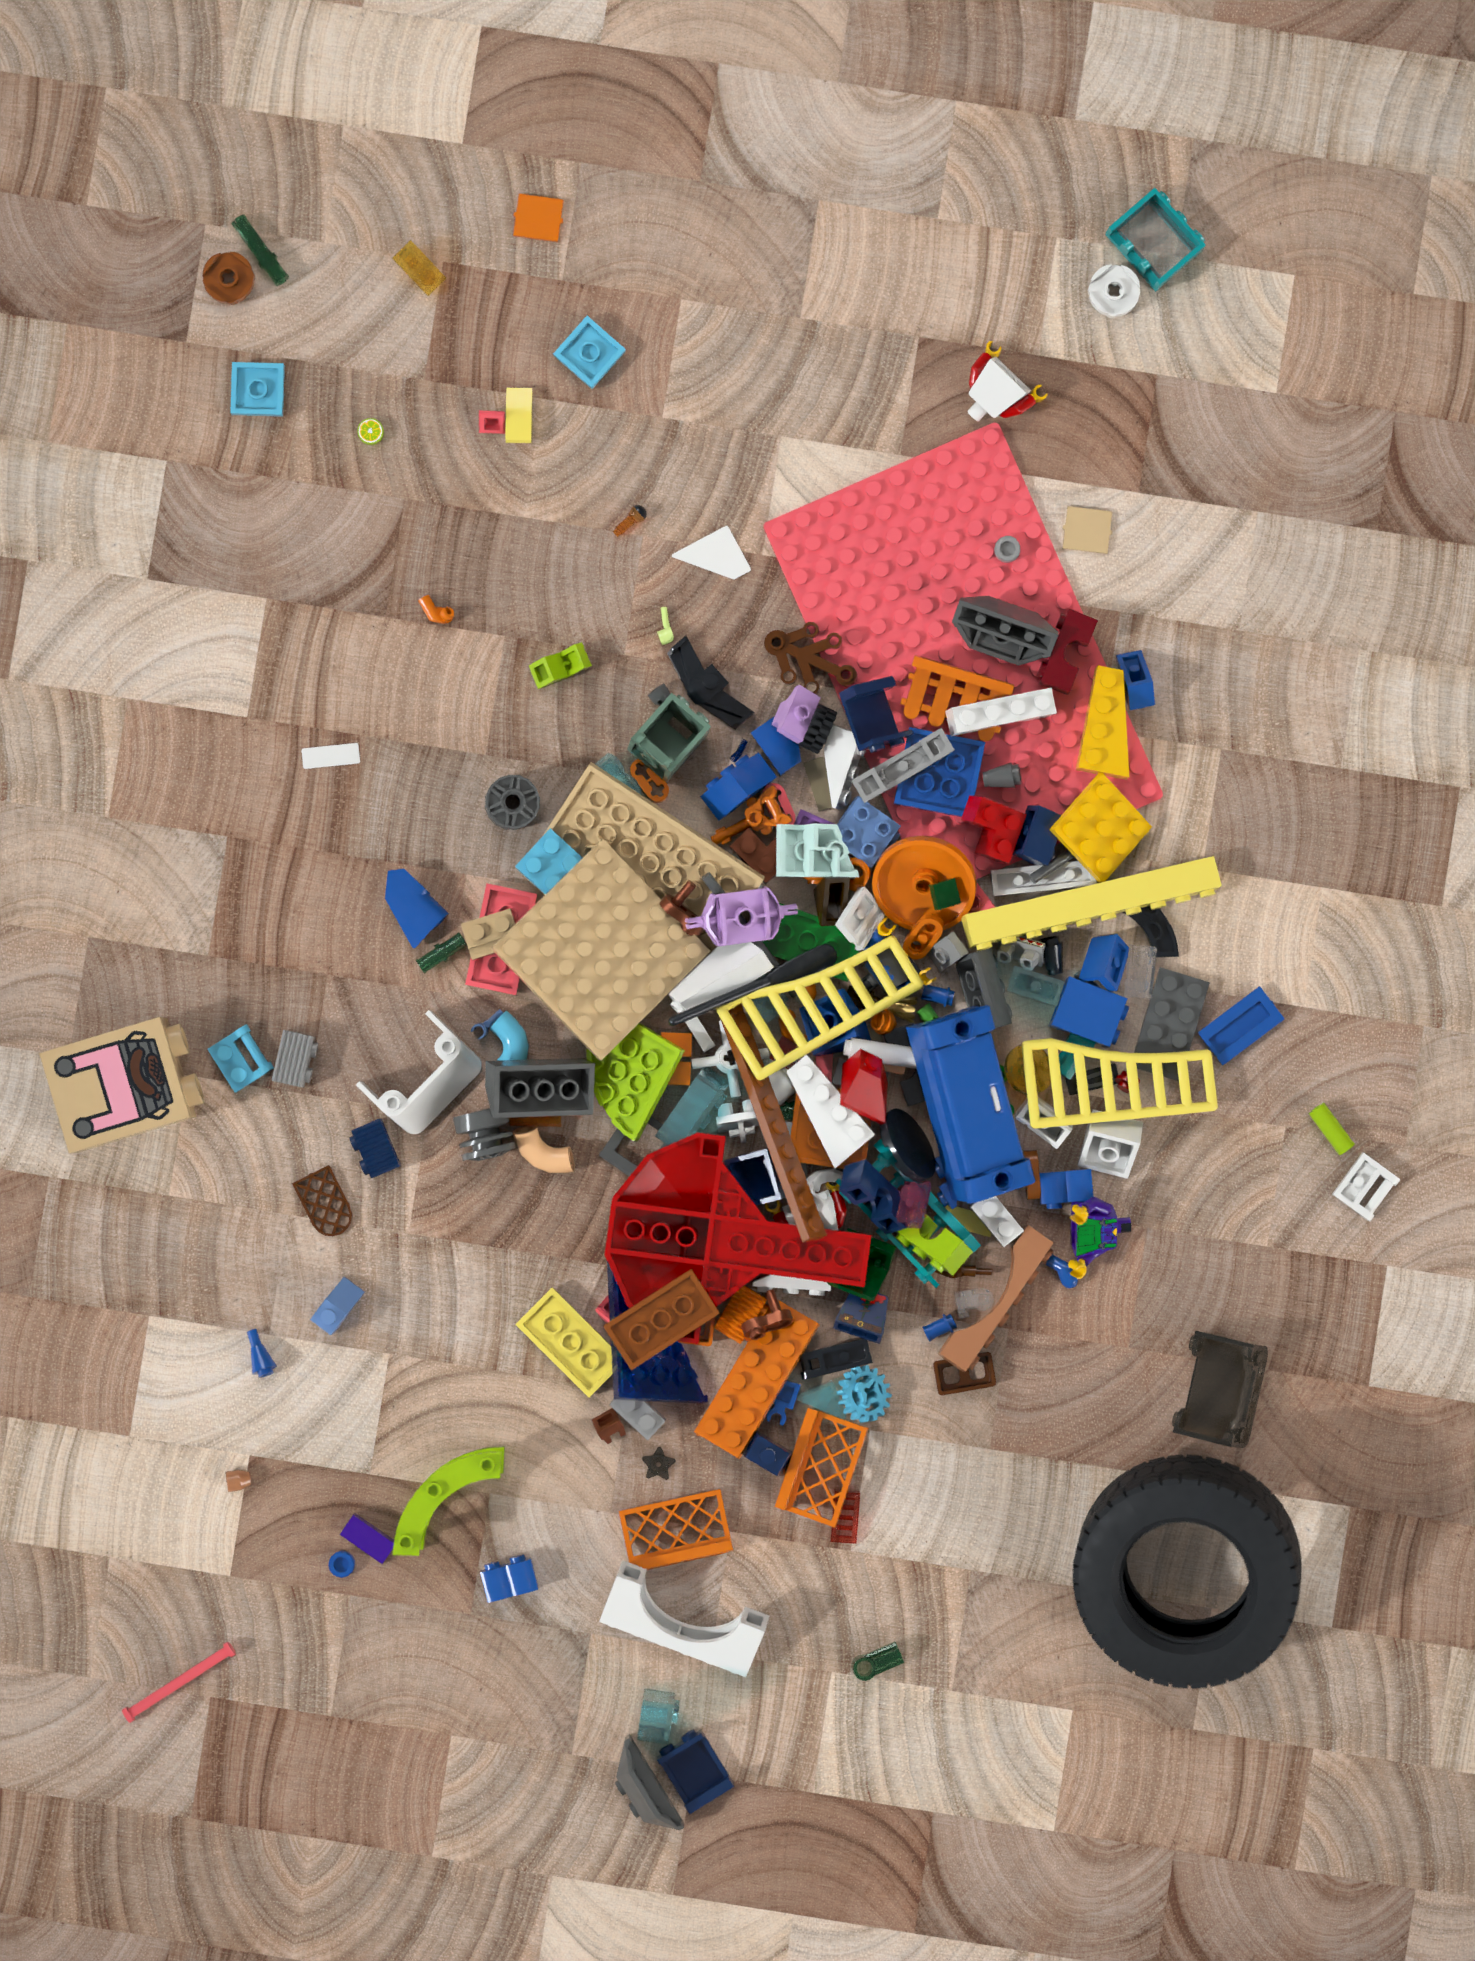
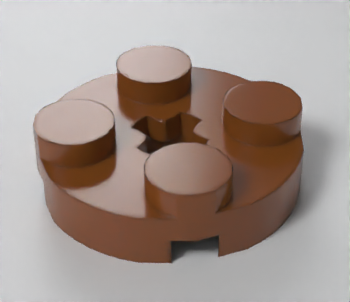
[202,252,255,305]

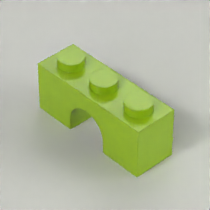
[895,1204,973,1276]

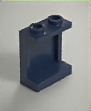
[657,1729,734,1815]

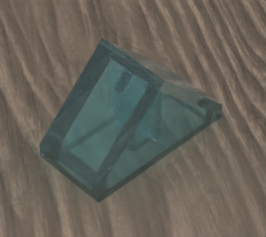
[796,1380,847,1420]

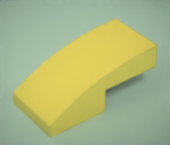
[505,388,533,443]

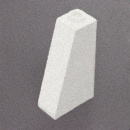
[668,942,773,1013]

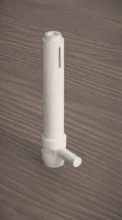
[843,1038,917,1069]

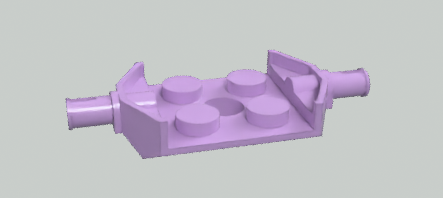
[685,886,798,946]

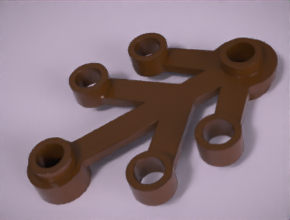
[764,622,858,695]

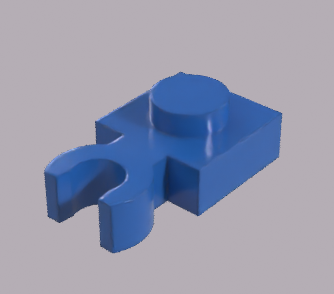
[766,1380,801,1426]

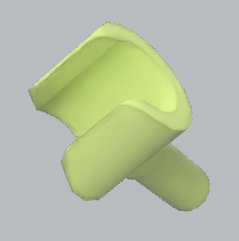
[657,607,674,645]

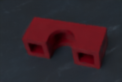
[1037,609,1098,695]

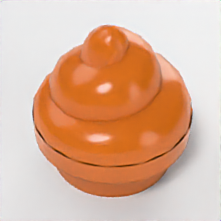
[870,1009,897,1035]

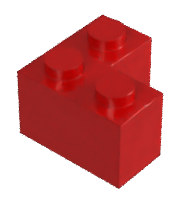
[961,795,1027,863]

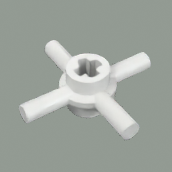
[691,1020,769,1098]

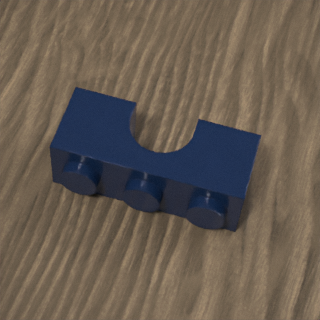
[839,1159,912,1235]

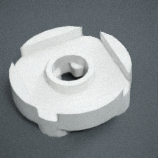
[1088,264,1140,318]

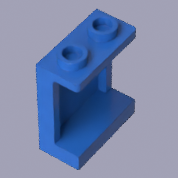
[1048,976,1129,1049]

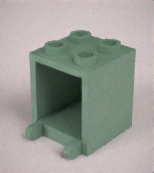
[627,693,711,783]

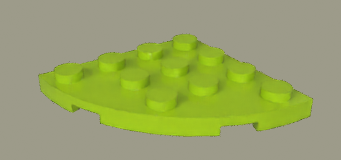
[586,1023,685,1142]

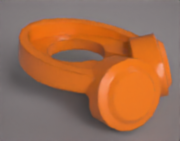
[849,858,871,892]

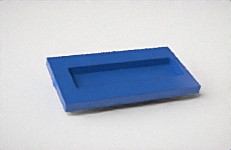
[1197,986,1285,1066]

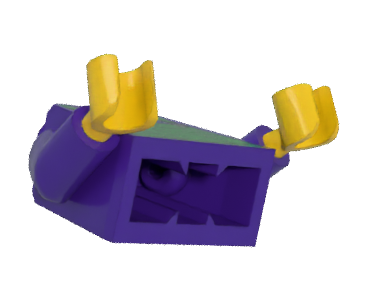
[1068,1197,1131,1279]

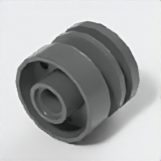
[485,775,540,830]

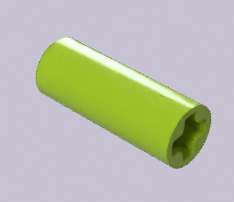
[1308,1102,1355,1156]

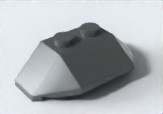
[952,596,1059,665]
[615,1734,684,1830]

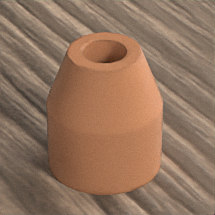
[225,1470,251,1492]

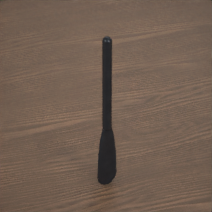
[668,944,837,1026]

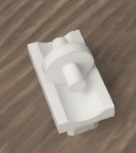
[716,1099,760,1143]

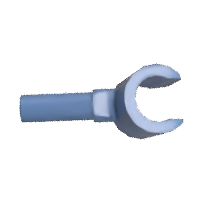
[471,1009,503,1039]

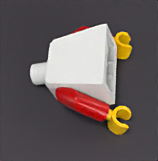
[967,341,1048,421]
[765,1182,847,1230]

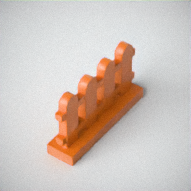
[900,655,1014,741]

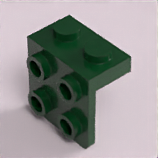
[827,1228,896,1301]

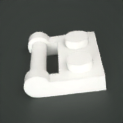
[1332,1153,1400,1222]

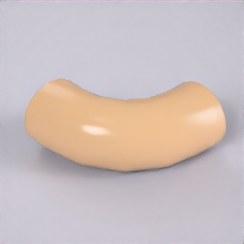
[512,1125,575,1173]

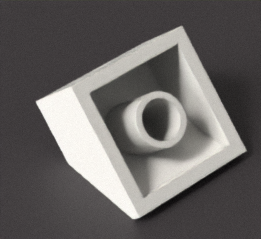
[1078,1109,1143,1179]

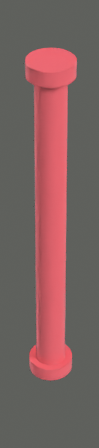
[122,1642,236,1723]

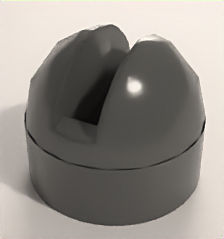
[647,683,670,706]

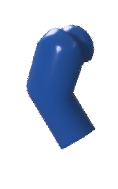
[1046,1254,1078,1288]

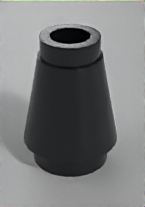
[1039,936,1064,975]

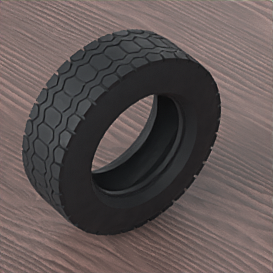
[1073,1454,1302,1689]

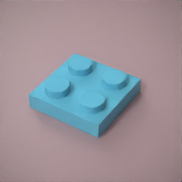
[553,316,626,389]
[230,362,285,417]
[515,828,583,894]

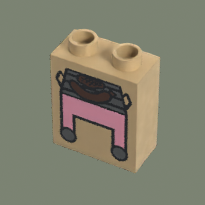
[39,1017,204,1154]

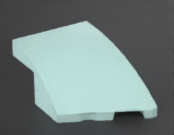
[776,824,859,878]

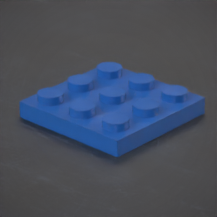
[894,727,985,817]

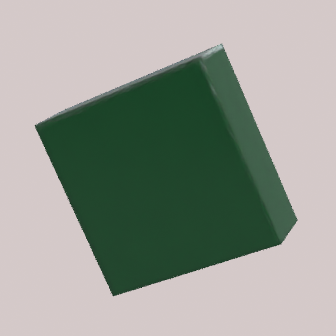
[929,878,961,910]

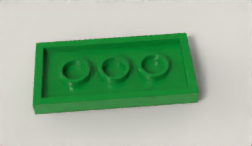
[762,903,858,982]

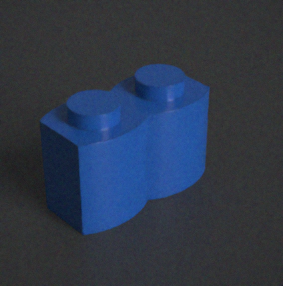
[1039,1169,1094,1209]
[480,1554,539,1603]

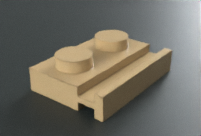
[461,909,515,960]

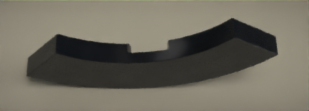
[1121,906,1179,958]

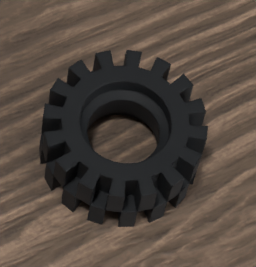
[799,703,837,754]

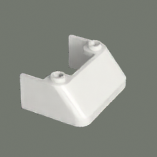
[356,1010,482,1134]

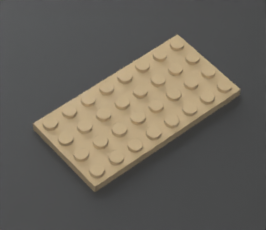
[544,762,765,959]

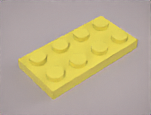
[515,1287,625,1397]

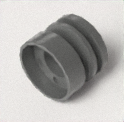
[453,1108,516,1161]

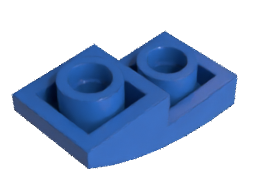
[935,1155,957,1209]

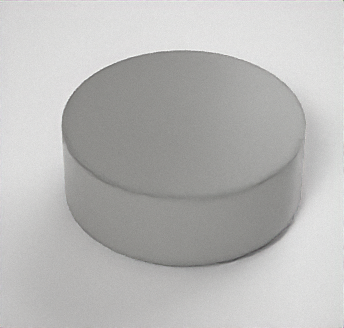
[994,536,1021,563]

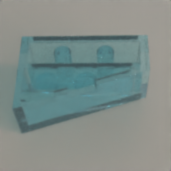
[655,1067,729,1145]
[637,1688,679,1744]

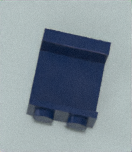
[839,676,913,753]

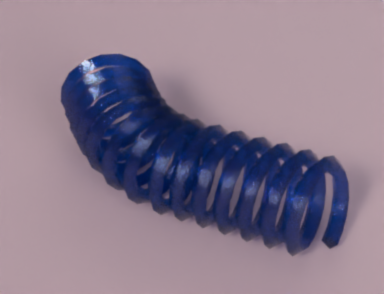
[730,738,748,762]

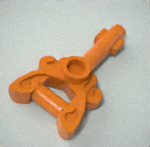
[711,786,793,845]

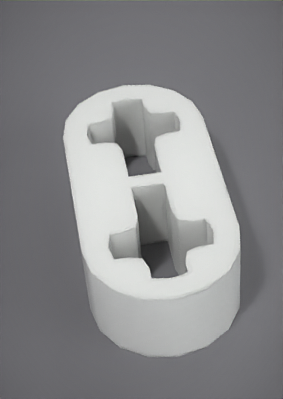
[686,1017,715,1052]

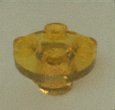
[1004,1045,1051,1095]

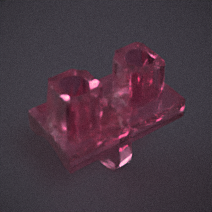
[896,1181,931,1228]

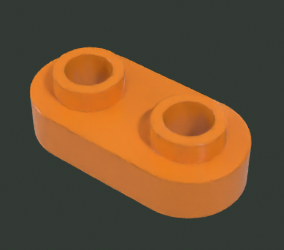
[903,914,944,960]

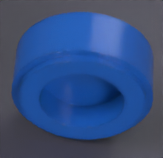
[329,1550,355,1578]

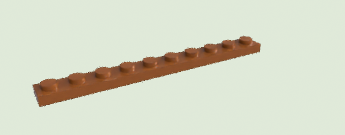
[720,1003,827,1242]

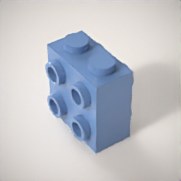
[837,796,901,868]

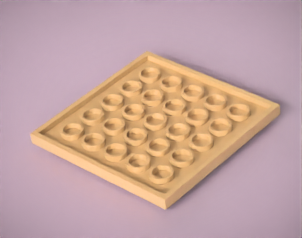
[491,839,710,1061]

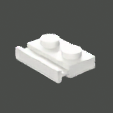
[835,887,885,951]

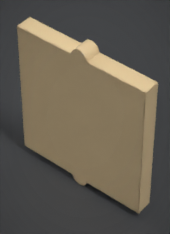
[1062,506,1112,554]

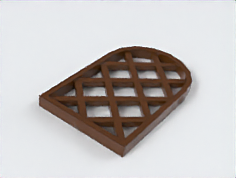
[292,1165,352,1237]

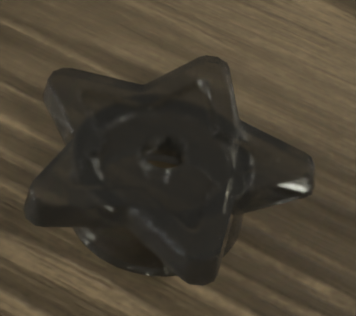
[642,1447,676,1480]

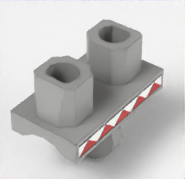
[997,935,1045,971]

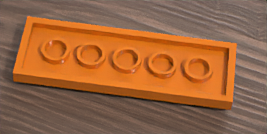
[694,1300,820,1459]

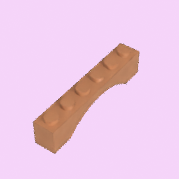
[937,1225,1053,1372]

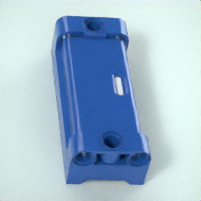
[906,1005,1035,1203]

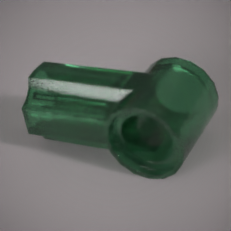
[851,1641,904,1681]

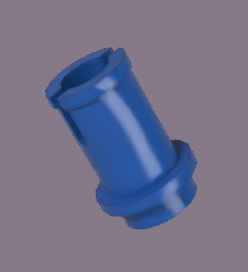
[921,985,955,1007]
[922,1314,957,1342]

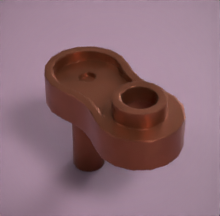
[660,880,705,936]
[741,1289,794,1340]

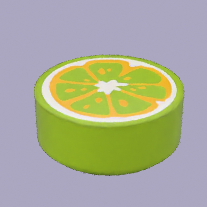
[357,418,384,445]

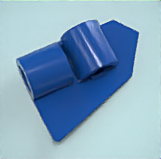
[385,869,449,948]

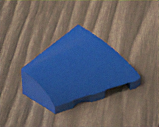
[751,716,801,776]

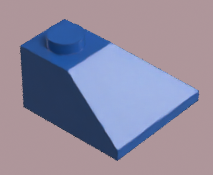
[799,988,871,1056]

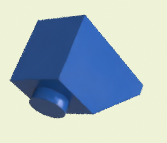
[1116,650,1155,710]

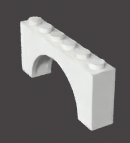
[599,1560,769,1677]

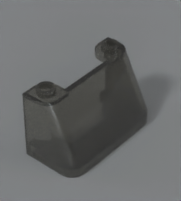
[1172,1330,1268,1448]

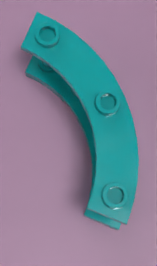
[835,1139,981,1288]

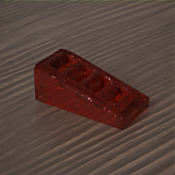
[830,1489,860,1544]

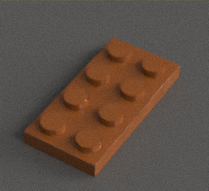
[603,1269,720,1370]

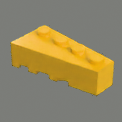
[1076,665,1129,780]

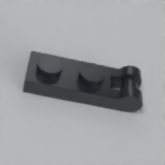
[798,1338,873,1380]

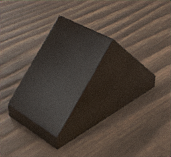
[813,876,850,926]

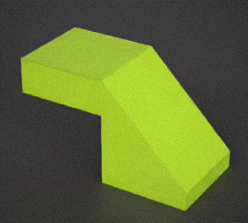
[529,642,592,689]

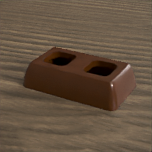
[933,1352,996,1396]

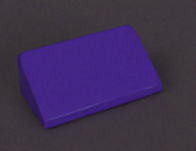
[340,1513,394,1564]

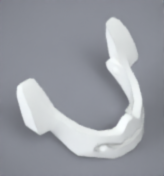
[806,1168,843,1225]

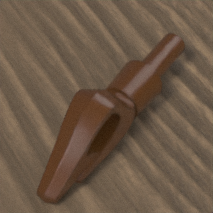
[935,1265,992,1278]

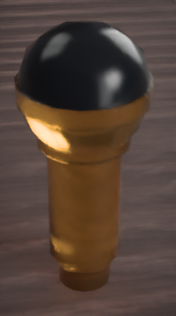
[612,505,647,537]

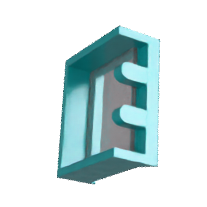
[1105,188,1206,292]

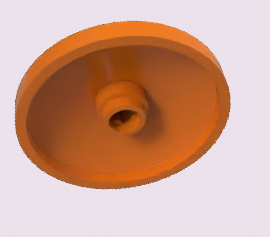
[872,836,977,930]

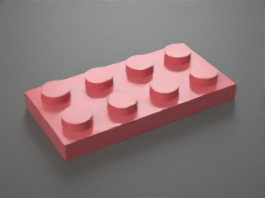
[465,883,538,995]

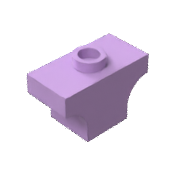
[772,685,821,744]

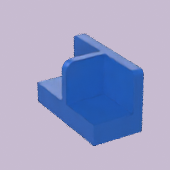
[1079,934,1130,992]

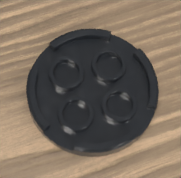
[880,1108,936,1182]

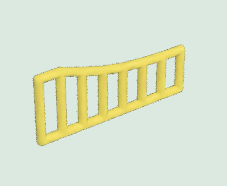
[716,935,923,1080]
[1021,1038,1218,1129]

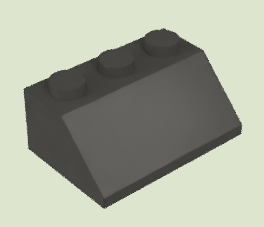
[955,948,1012,1028]

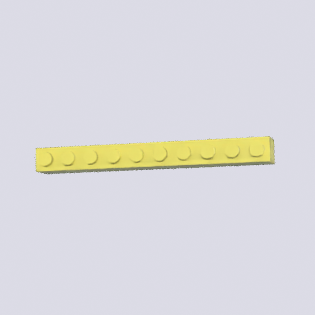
[961,856,1222,951]

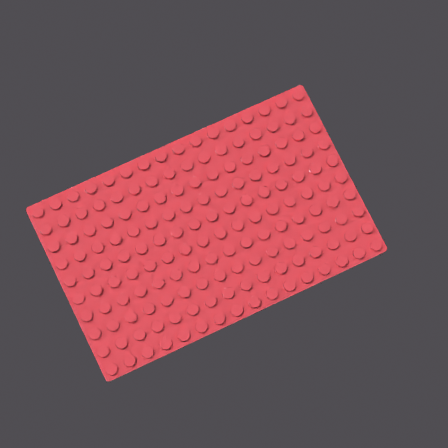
[764,422,1163,880]

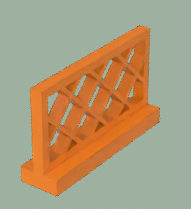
[775,1407,869,1528]
[619,1489,734,1570]

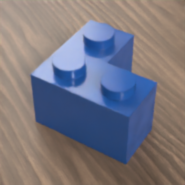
[700,752,777,821]

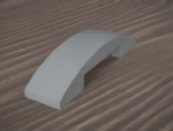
[851,728,955,803]

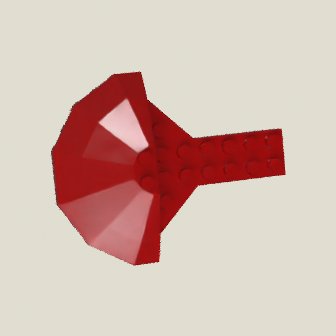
[604,1132,871,1344]

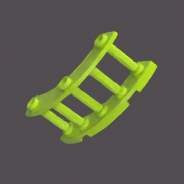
[393,1446,505,1556]

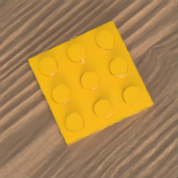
[1049,773,1152,883]

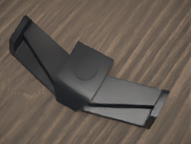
[667,635,755,730]

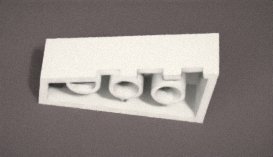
[787,1055,875,1168]

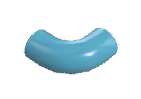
[489,1010,529,1061]

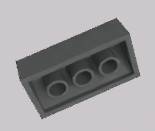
[485,1058,595,1118]

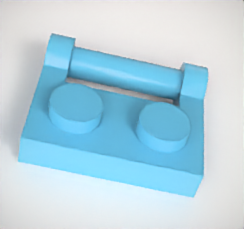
[207,1024,274,1093]

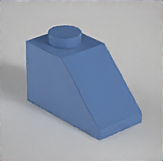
[310,1277,365,1335]

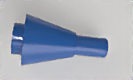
[247,1329,277,1378]

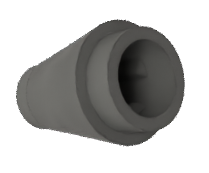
[983,762,1022,788]

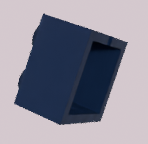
[724,1147,786,1206]

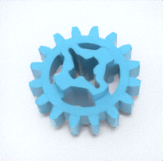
[837,1365,892,1423]

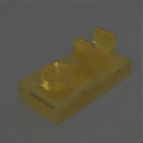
[392,240,446,296]

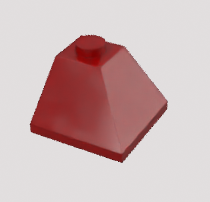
[840,1049,888,1125]

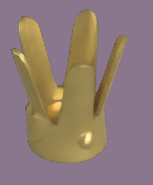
[887,996,918,1023]

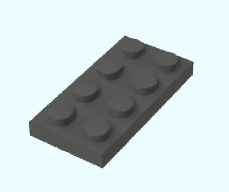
[1134,967,1210,1081]

